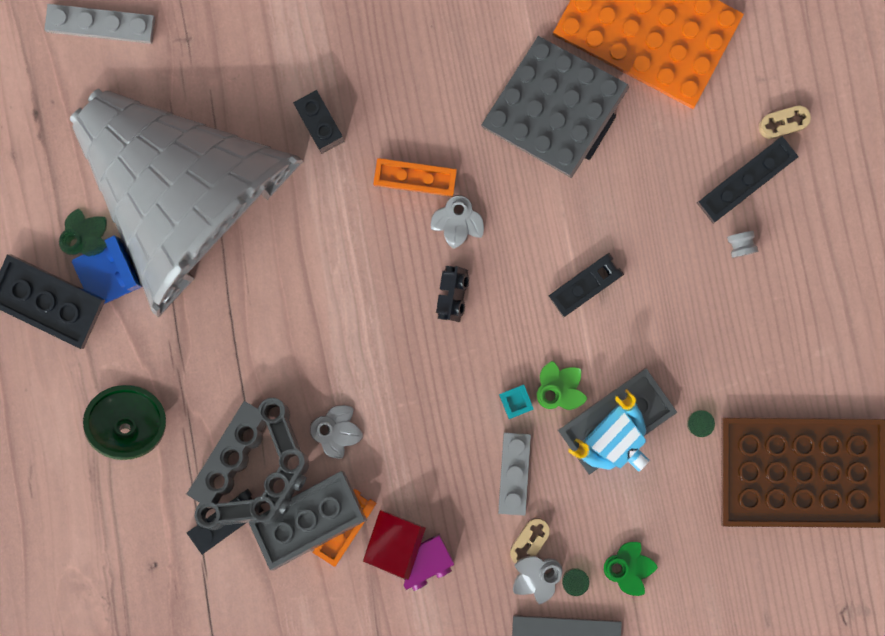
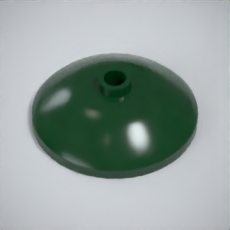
[83,385,166,460]

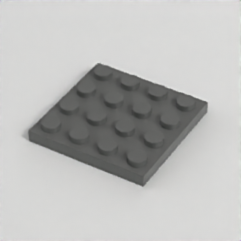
[481,36,629,178]

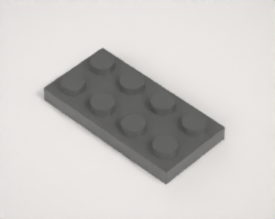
[558,368,678,475]
[249,471,367,571]

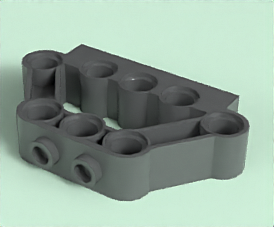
[186,398,309,530]

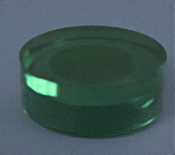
[687,410,715,437]
[562,568,589,596]

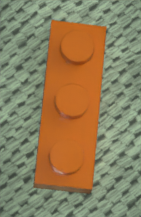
[373,158,457,197]

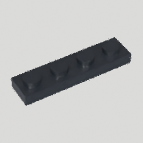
[697,136,799,223]

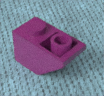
[403,534,454,591]

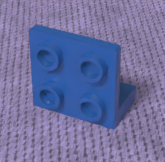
[72,236,142,304]

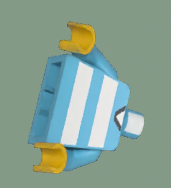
[568,389,650,472]

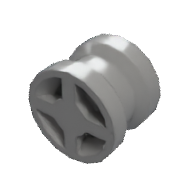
[727,231,759,258]

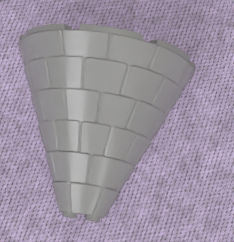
[70,89,303,318]

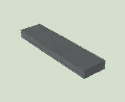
[512,615,622,636]

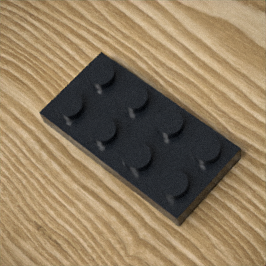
[0,254,105,349]

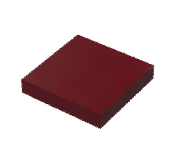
[363,510,426,580]

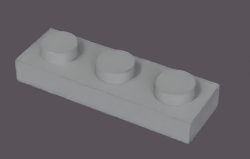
[498,432,531,516]

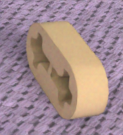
[759,106,811,139]
[510,518,550,563]

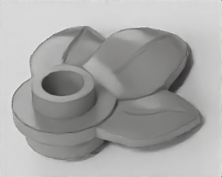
[431,195,484,248]
[310,405,363,459]
[513,556,562,604]

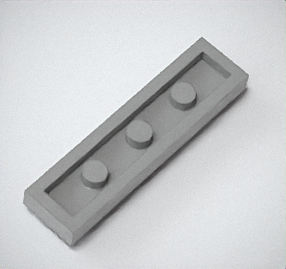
[44,4,155,44]

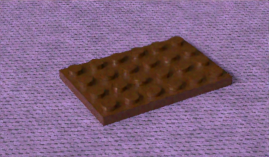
[721,418,885,528]

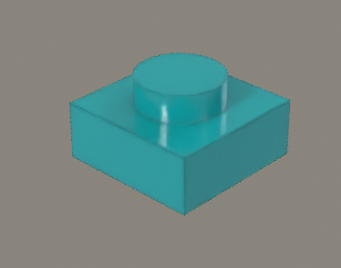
[499,384,534,419]

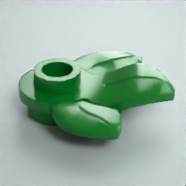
[603,542,658,596]

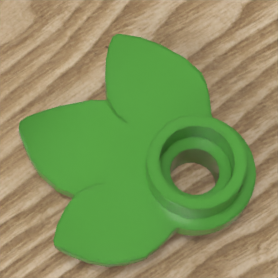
[537,361,587,410]

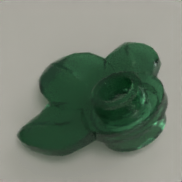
[59,209,107,256]

